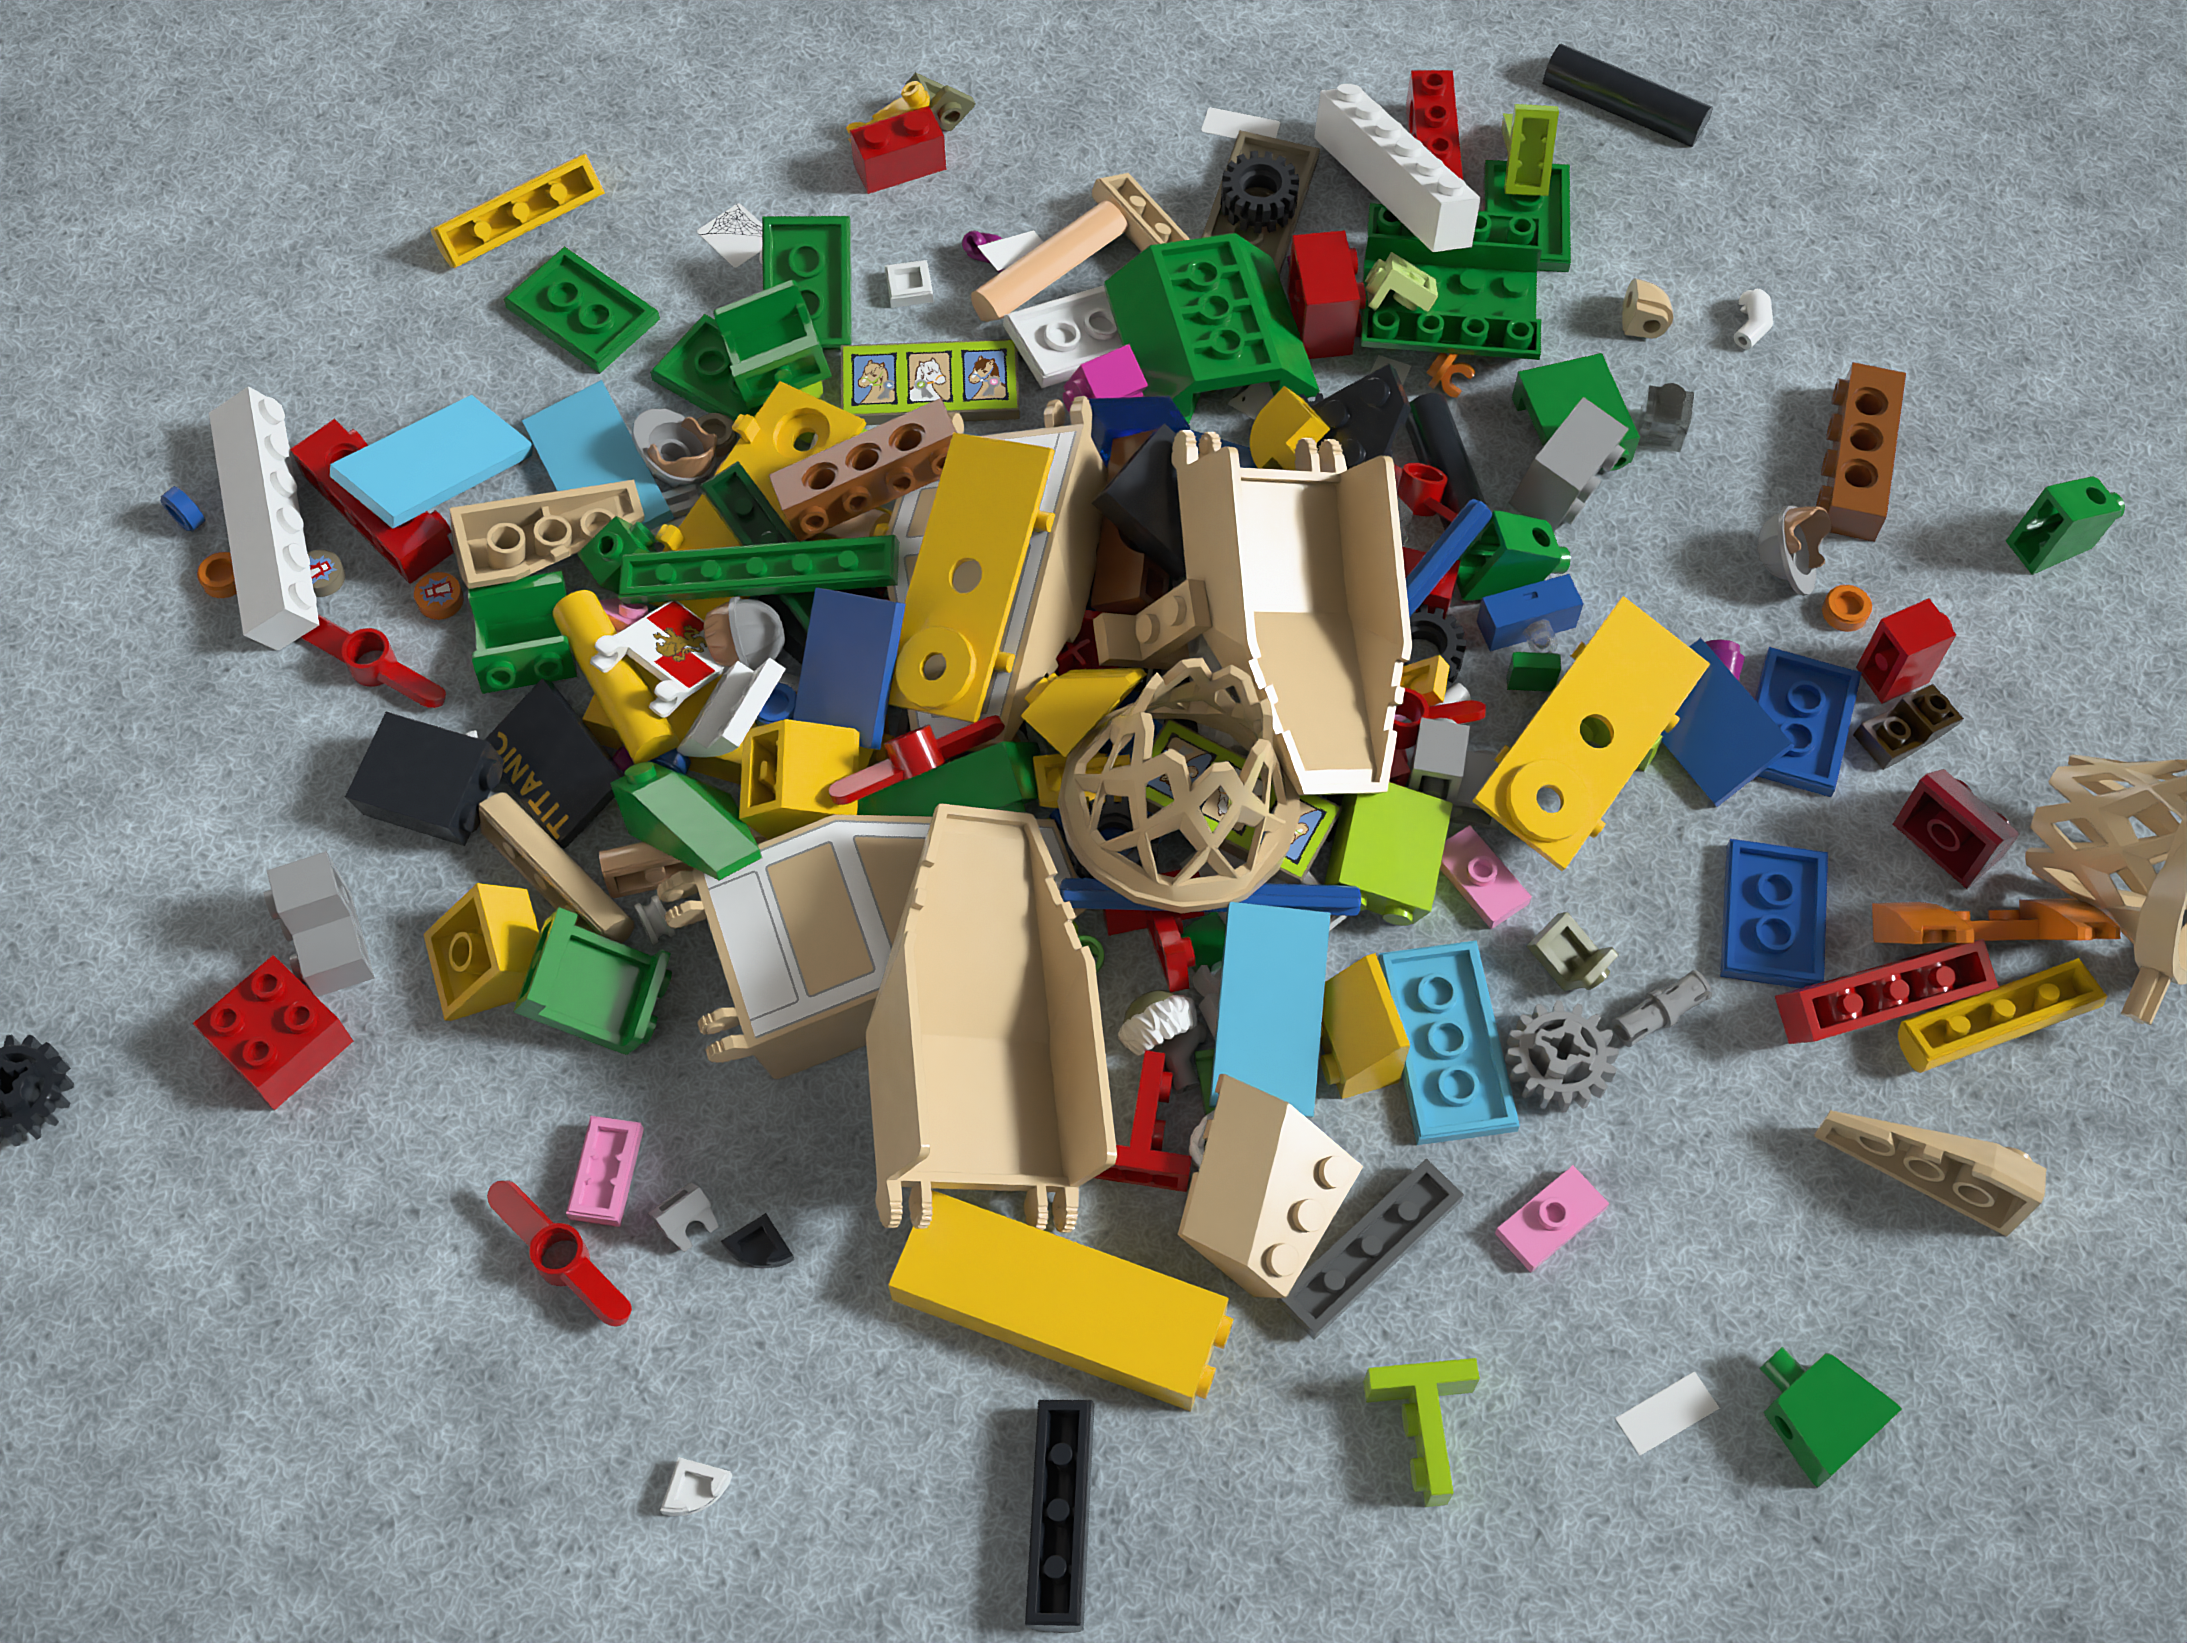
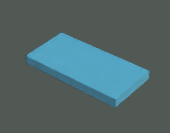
[522,380,675,530]
[330,395,533,529]
[1209,902,1331,1118]
[1378,940,1520,1145]

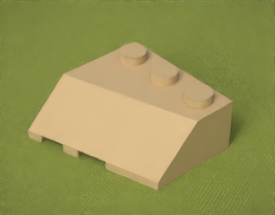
[1177,1074,1363,1298]

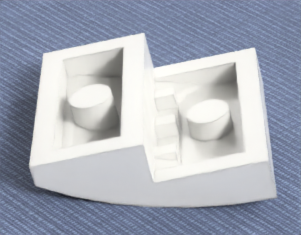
[677,658,785,757]

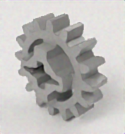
[1504,1000,1619,1112]

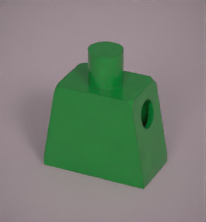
[2006,476,2125,575]
[1456,510,1571,600]
[1759,1347,1902,1488]

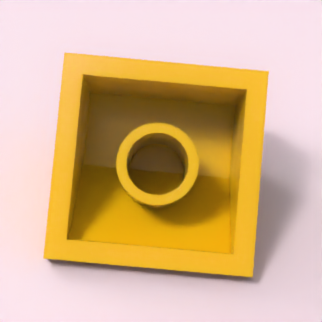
[1021,668,1147,757]
[423,883,540,1021]
[1320,953,1410,1099]

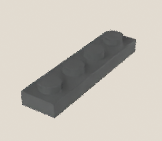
[1277,1158,1464,1340]

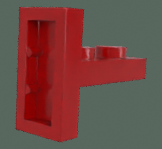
[1103,869,1204,993]
[1094,1050,1192,1192]

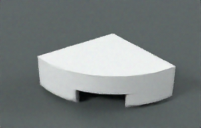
[660,1457,733,1516]

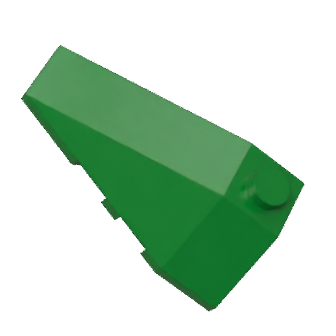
[857,741,1040,817]
[610,762,762,881]

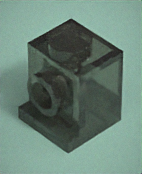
[1637,383,1694,452]

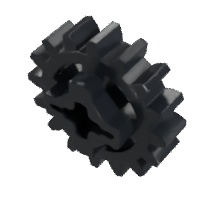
[0,1034,74,1146]

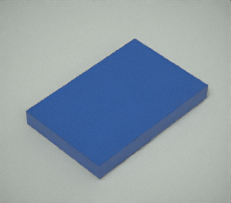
[793,587,906,750]
[1660,637,1794,807]
[1755,647,1862,797]
[1720,839,1828,988]

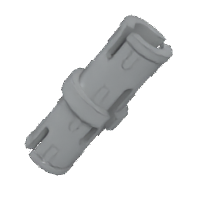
[1611,970,1712,1047]

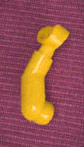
[846,81,930,143]

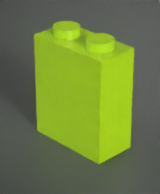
[1324,782,1453,926]

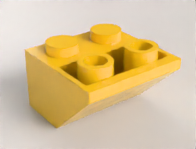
[739,719,859,840]

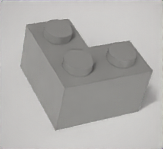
[1508,397,1628,532]
[1407,718,1500,830]
[264,851,375,997]

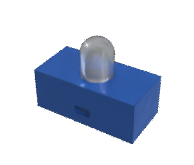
[1476,574,1584,653]

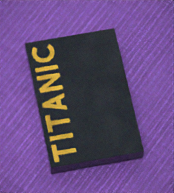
[484,678,625,849]

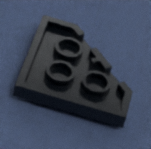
[1310,363,1411,470]

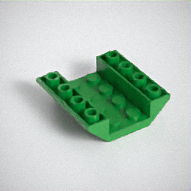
[1359,203,1543,360]
[1104,233,1320,423]

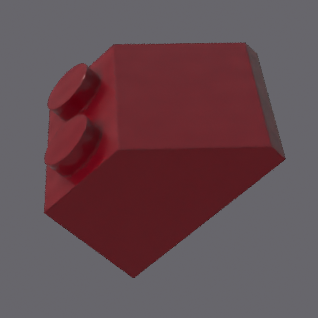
[1892,769,2020,889]

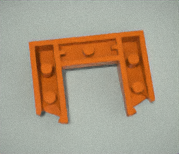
[1872,898,2121,944]

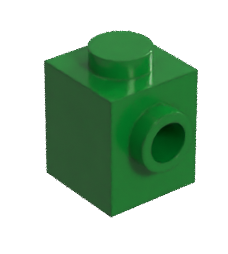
[577,516,658,595]

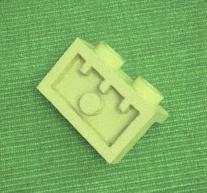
[1365,252,1438,312]

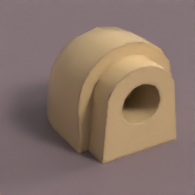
[1622,278,1674,339]

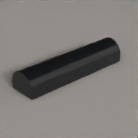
[1542,43,1713,147]
[1405,393,1487,531]
[1025,1400,1095,1633]

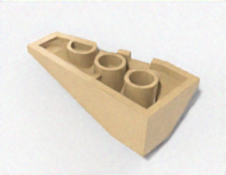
[449,480,644,589]
[1814,1110,2046,1237]

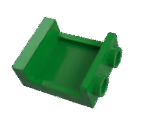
[713,280,832,409]
[1511,353,1640,471]
[468,571,577,694]
[513,907,672,1055]

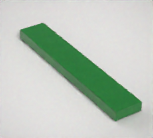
[618,535,900,605]

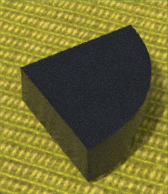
[721,1213,795,1268]

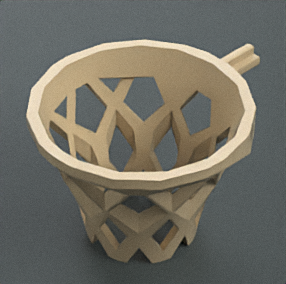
[1057,658,1301,913]
[2025,754,2187,1025]

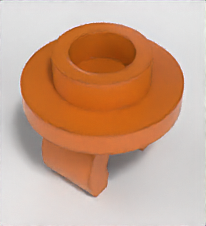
[1426,353,1476,398]

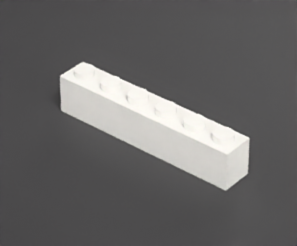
[1314,84,1480,252]
[209,386,319,650]

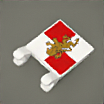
[590,601,730,718]

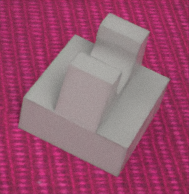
[647,1182,719,1252]

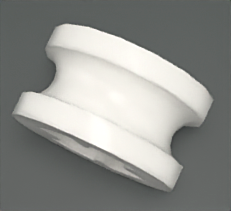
[634,895,676,945]

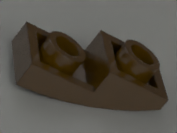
[1853,684,1964,770]

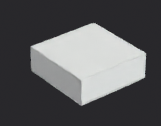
[884,260,934,308]

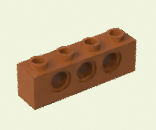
[1816,362,1906,542]
[769,398,957,542]

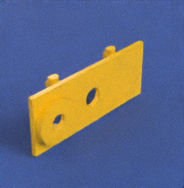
[649,381,867,621]
[888,432,1055,723]
[1472,596,1710,871]

